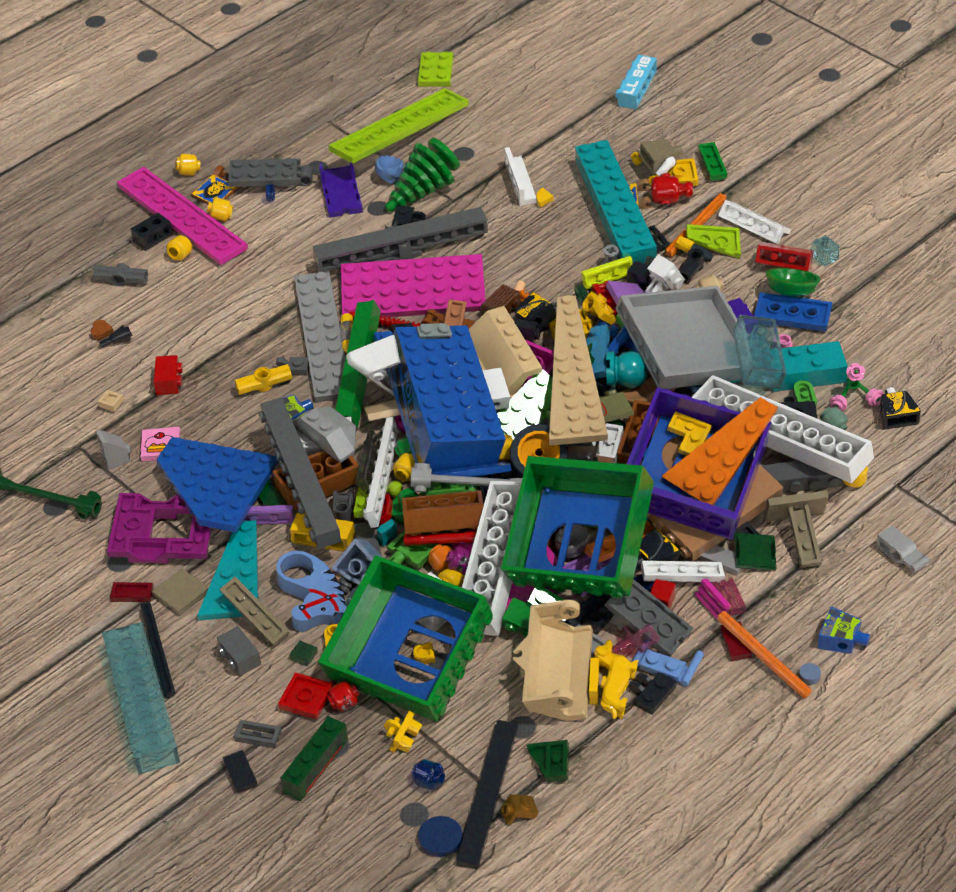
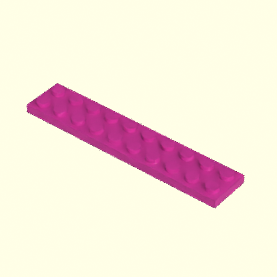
[117,167,248,265]

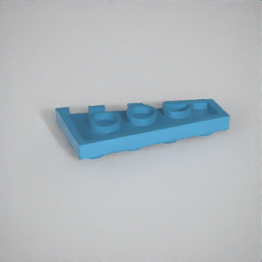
[586,324,610,379]

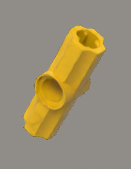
[234,364,292,395]

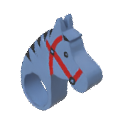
[276,551,347,632]

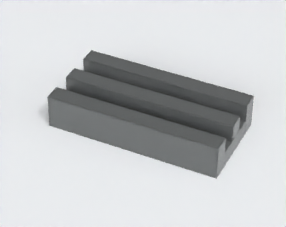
[234,720,282,749]

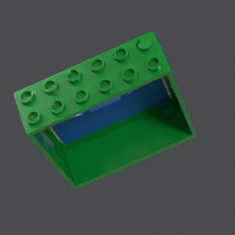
[501,456,654,598]
[318,555,493,722]

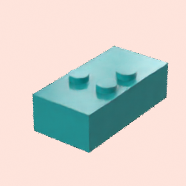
[765,341,848,392]

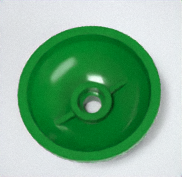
[766,268,820,297]

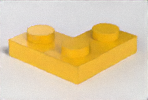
[667,411,712,456]

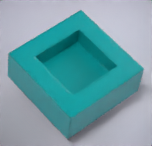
[377,519,398,547]

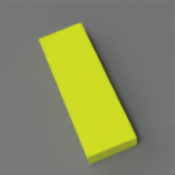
[581,256,633,290]

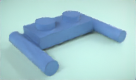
[631,639,704,687]

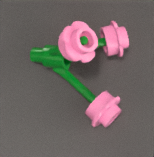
[829,363,883,412]

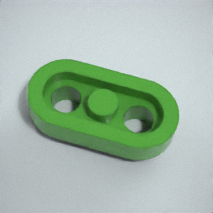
[793,380,817,406]

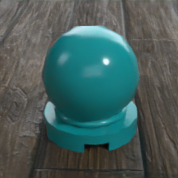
[606,351,649,389]

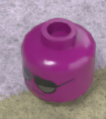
[445,546,471,575]

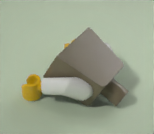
[631,139,683,185]

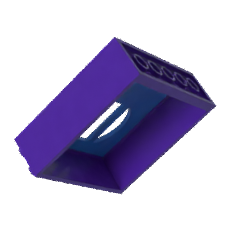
[627,387,771,540]

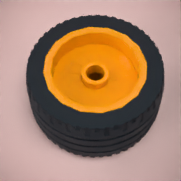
[510,424,568,478]

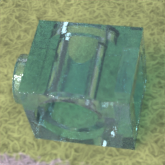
[811,235,840,267]

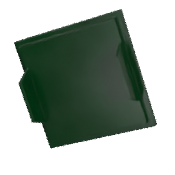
[734,533,777,571]

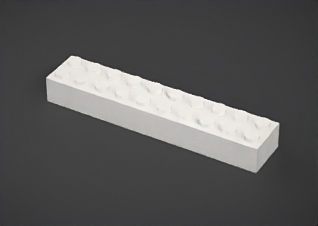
[691,375,874,484]

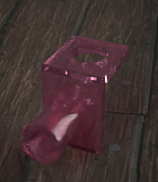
[612,624,660,655]

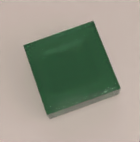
[289,640,318,666]

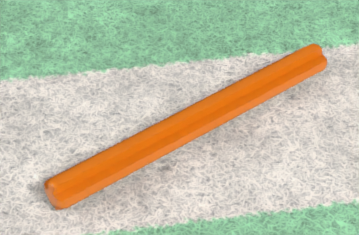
[665,193,726,257]
[717,611,812,699]

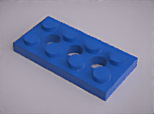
[754,292,832,332]

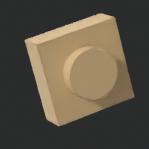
[97,390,124,412]

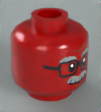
[327,681,360,712]

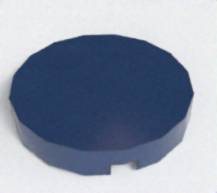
[418,816,463,857]

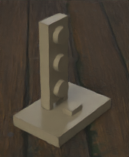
[764,490,829,568]

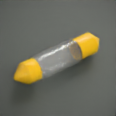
[340,313,353,353]

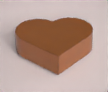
[91,319,114,340]

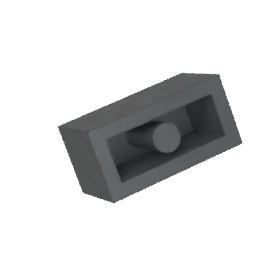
[216,626,261,676]

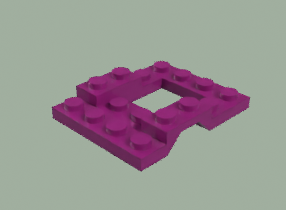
[107,493,212,563]

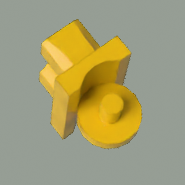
[384,711,422,753]

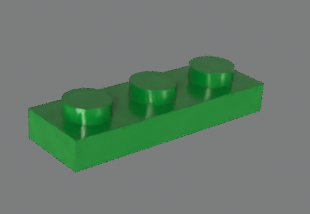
[698,142,728,181]

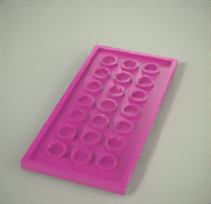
[341,254,486,320]

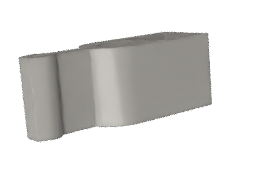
[877,525,930,573]

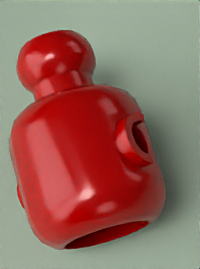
[651,173,693,205]

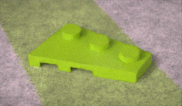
[686,224,741,259]

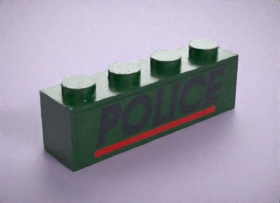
[280,716,348,801]

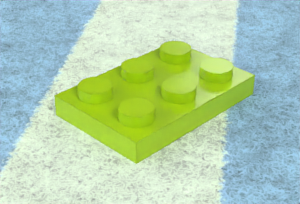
[418,52,454,87]

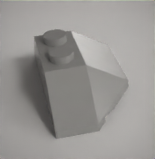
[292,407,356,463]

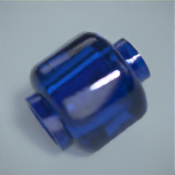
[412,759,445,790]

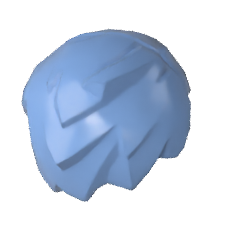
[375,155,404,183]

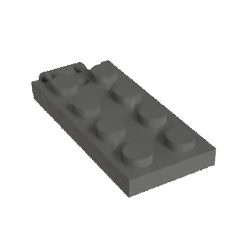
[228,158,313,187]

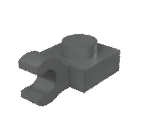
[276,357,309,375]

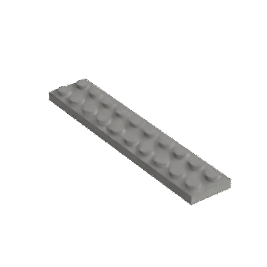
[294,271,346,403]

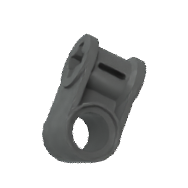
[333,490,354,522]

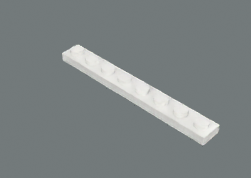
[364,417,399,528]

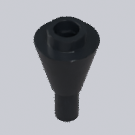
[99,325,133,348]

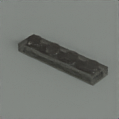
[356,431,380,495]

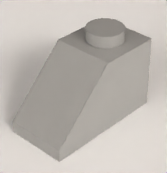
[96,430,131,469]

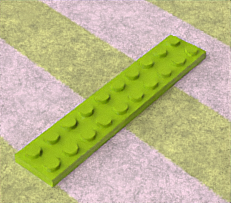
[329,88,469,164]

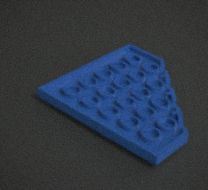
[157,437,279,532]

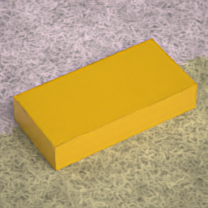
[589,658,599,705]

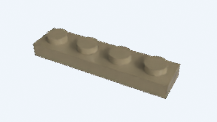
[220,577,289,647]

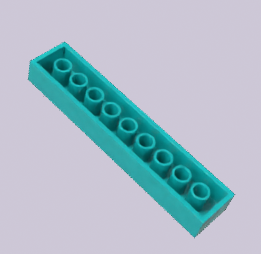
[575,140,657,264]

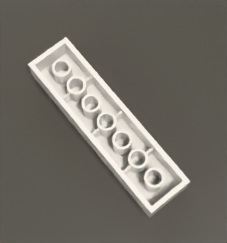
[456,481,522,636]

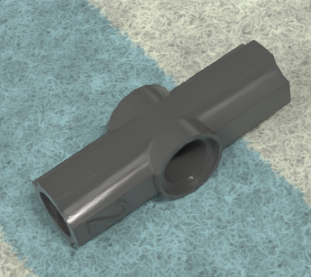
[93,263,148,286]

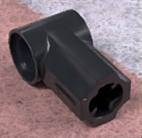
[679,248,704,283]

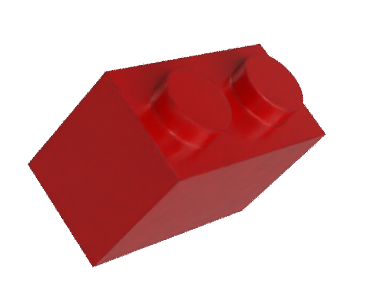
[154,355,183,395]

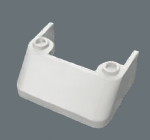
[346,335,400,396]

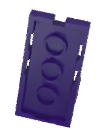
[319,162,363,218]

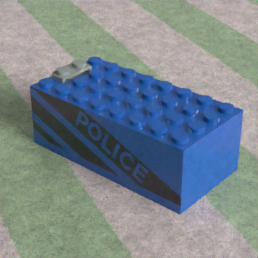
[386,323,506,475]

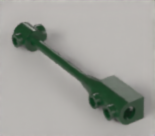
[0,469,102,520]

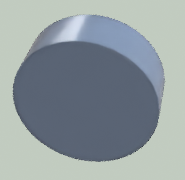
[799,663,821,685]

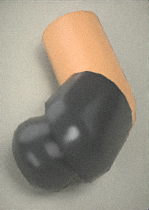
[333,570,353,594]

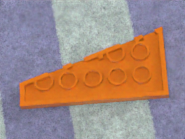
[661,397,778,505]

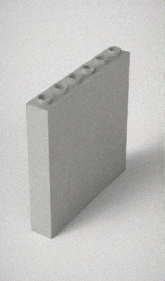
[615,286,764,389]

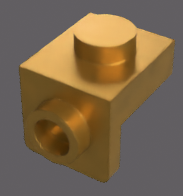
[501,794,539,825]

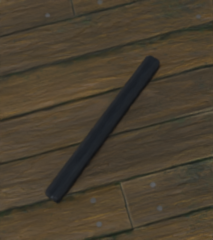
[140,601,175,698]

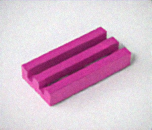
[695,579,731,621]

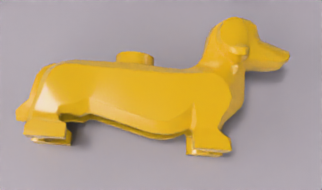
[594,640,639,719]

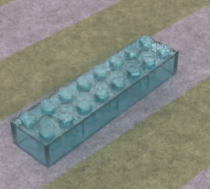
[102,622,180,774]

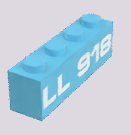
[616,55,657,109]

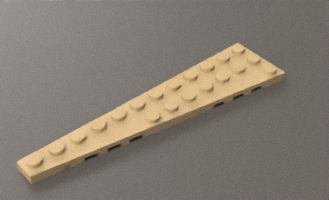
[549,295,608,446]

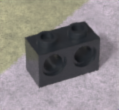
[130,212,173,251]

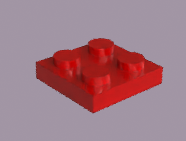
[278,672,334,720]

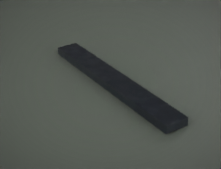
[456,720,518,869]

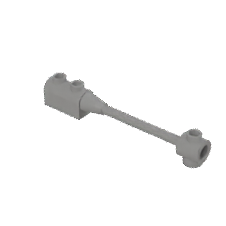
[411,463,543,492]

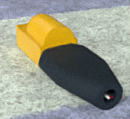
[675,236,714,261]

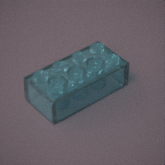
[733,315,787,389]

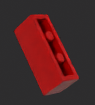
[755,242,814,271]

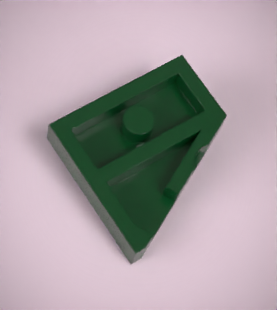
[527,740,569,782]

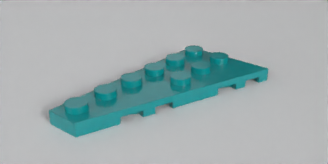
[197,520,259,621]

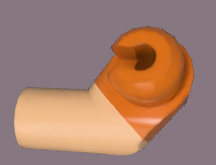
[514,280,529,302]

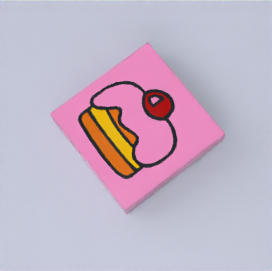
[141,427,181,461]

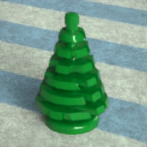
[385,137,460,212]

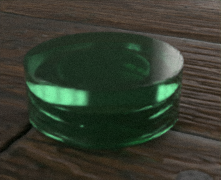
[574,284,588,303]

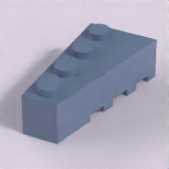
[331,538,410,590]

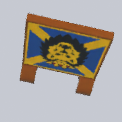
[191,165,242,204]

